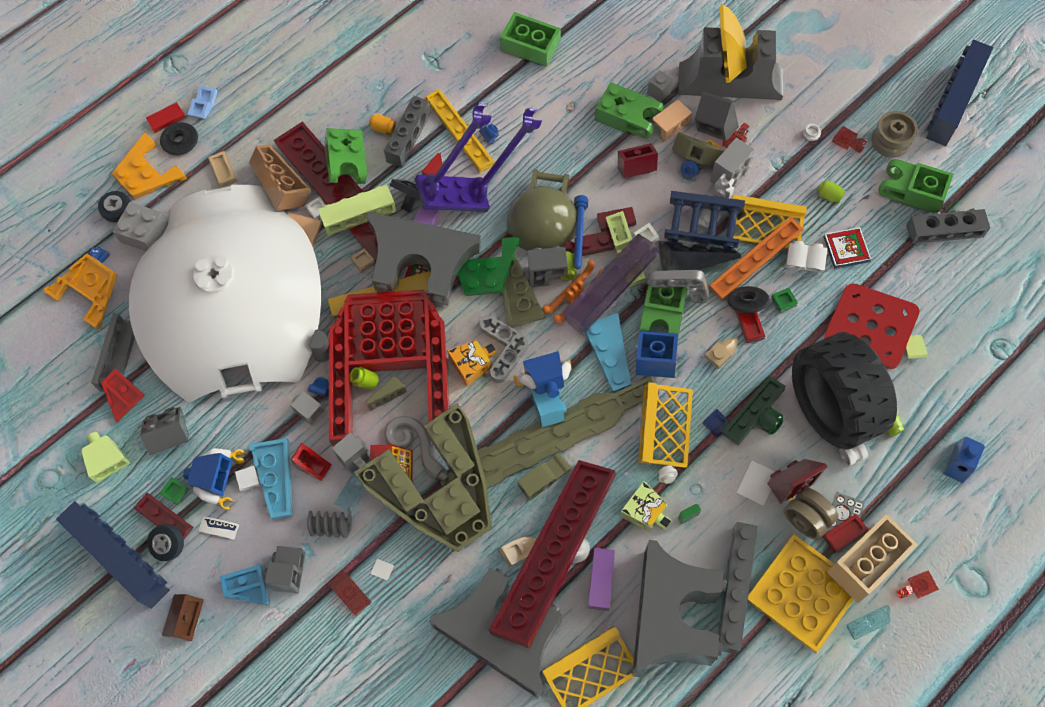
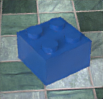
[636,331,678,378]

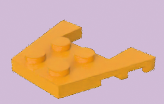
[112,132,187,199]
[43,254,118,329]

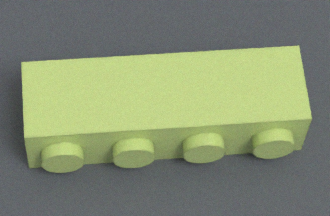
[318,185,397,236]

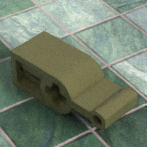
[517,453,571,501]

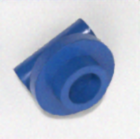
[479,123,499,145]
[681,160,702,178]
[88,247,110,263]
[308,377,329,397]

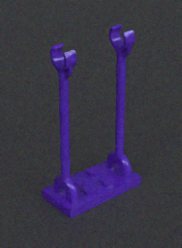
[415,103,542,212]

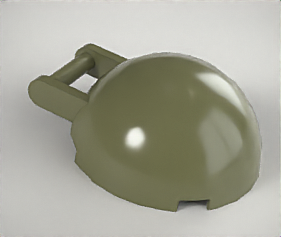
[507,169,577,251]

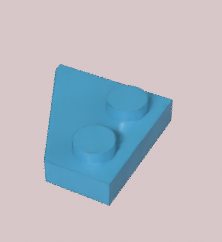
[219,565,270,605]

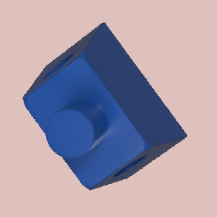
[944,437,985,483]

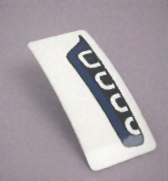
[198,516,239,540]

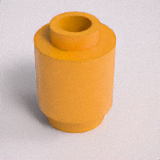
[369,113,396,135]

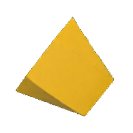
[720,4,747,83]

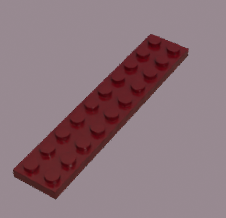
[274,121,378,262]
[489,460,616,648]

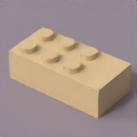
[827,514,918,603]

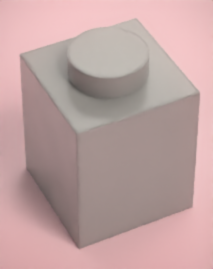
[647,70,673,102]
[290,391,324,425]

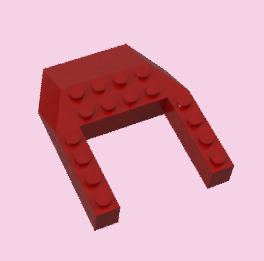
[329,289,449,447]

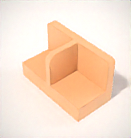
[652,100,692,142]

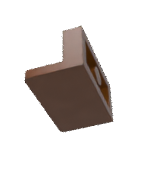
[162,594,204,641]

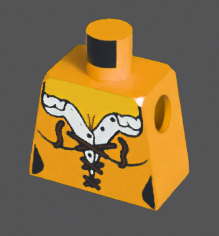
[448,340,497,387]

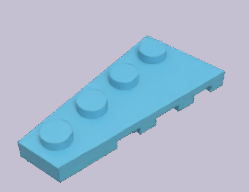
[583,313,631,393]
[248,438,293,520]

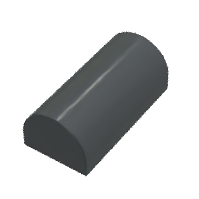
[309,329,329,362]

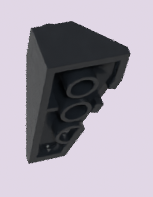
[658,241,741,271]

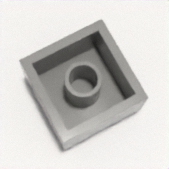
[710,138,754,188]
[112,202,168,251]

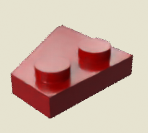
[101,368,145,422]

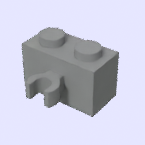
[332,432,369,474]

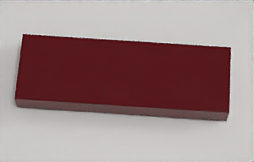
[134,493,194,539]

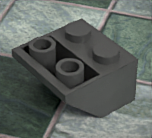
[695,91,739,141]
[140,407,189,455]

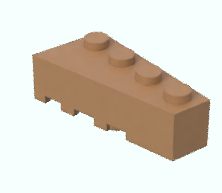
[249,144,312,211]

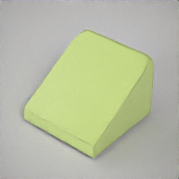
[904,335,928,359]

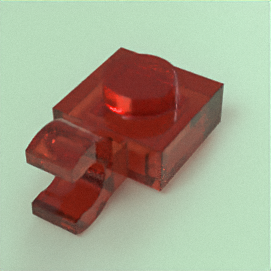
[722,123,750,148]
[832,126,867,153]
[896,570,939,599]

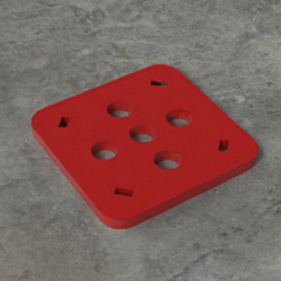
[824,283,920,369]

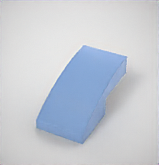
[187,85,218,119]

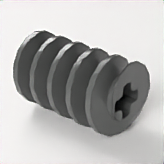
[307,510,352,538]

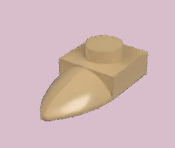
[704,338,738,370]
[499,536,537,568]

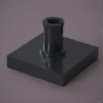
[390,179,421,212]

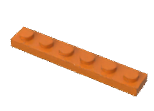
[709,217,804,301]

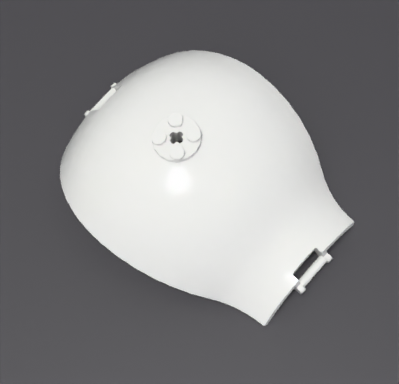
[129,184,321,403]

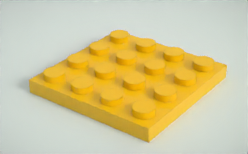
[747,534,854,654]

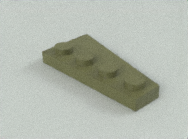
[503,256,546,328]

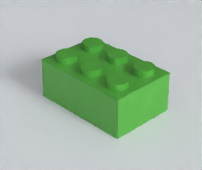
[500,12,561,67]

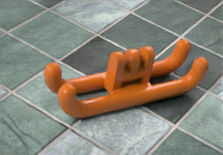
[542,260,606,324]

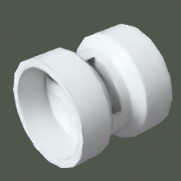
[839,444,868,466]

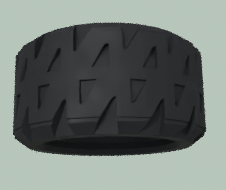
[792,332,897,450]

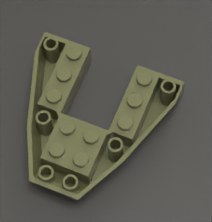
[354,403,492,552]

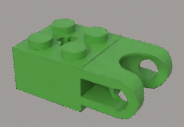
[595,82,664,138]
[324,128,367,184]
[878,159,954,213]
[639,271,688,336]

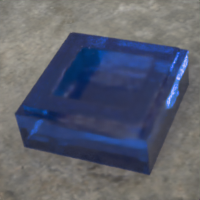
[702,409,730,437]

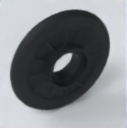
[160,122,198,155]
[727,286,770,313]

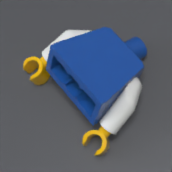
[513,351,572,398]
[183,448,245,511]

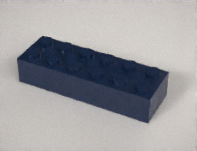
[926,39,994,146]
[56,501,170,609]

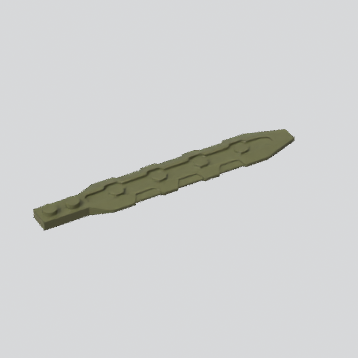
[440,376,659,489]

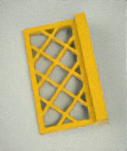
[726,194,807,250]
[638,382,693,468]
[541,626,634,707]

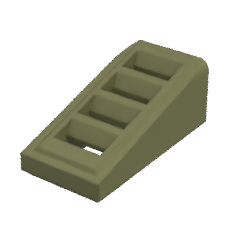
[366,376,407,410]

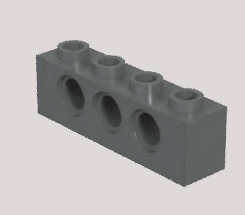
[384,95,431,168]
[906,208,990,244]

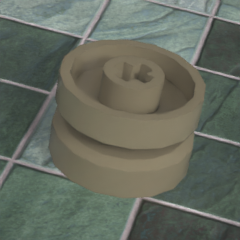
[871,111,918,158]
[783,487,838,540]

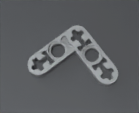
[648,270,709,303]
[480,315,528,383]

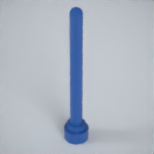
[574,195,589,270]

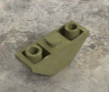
[672,132,725,167]

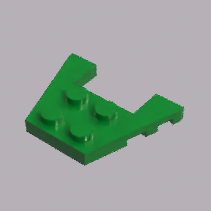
[458,237,520,296]

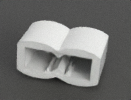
[785,241,827,273]

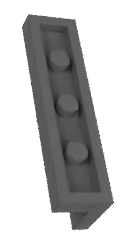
[91,313,135,392]

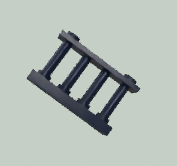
[664,191,745,249]

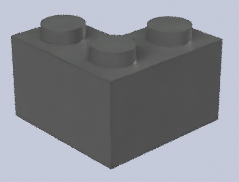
[528,246,568,287]
[263,546,306,593]

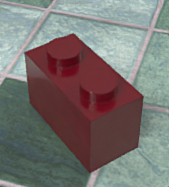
[617,143,658,178]

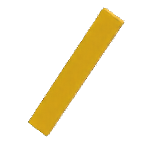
[425,89,495,173]
[328,271,431,318]

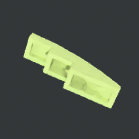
[606,211,647,287]

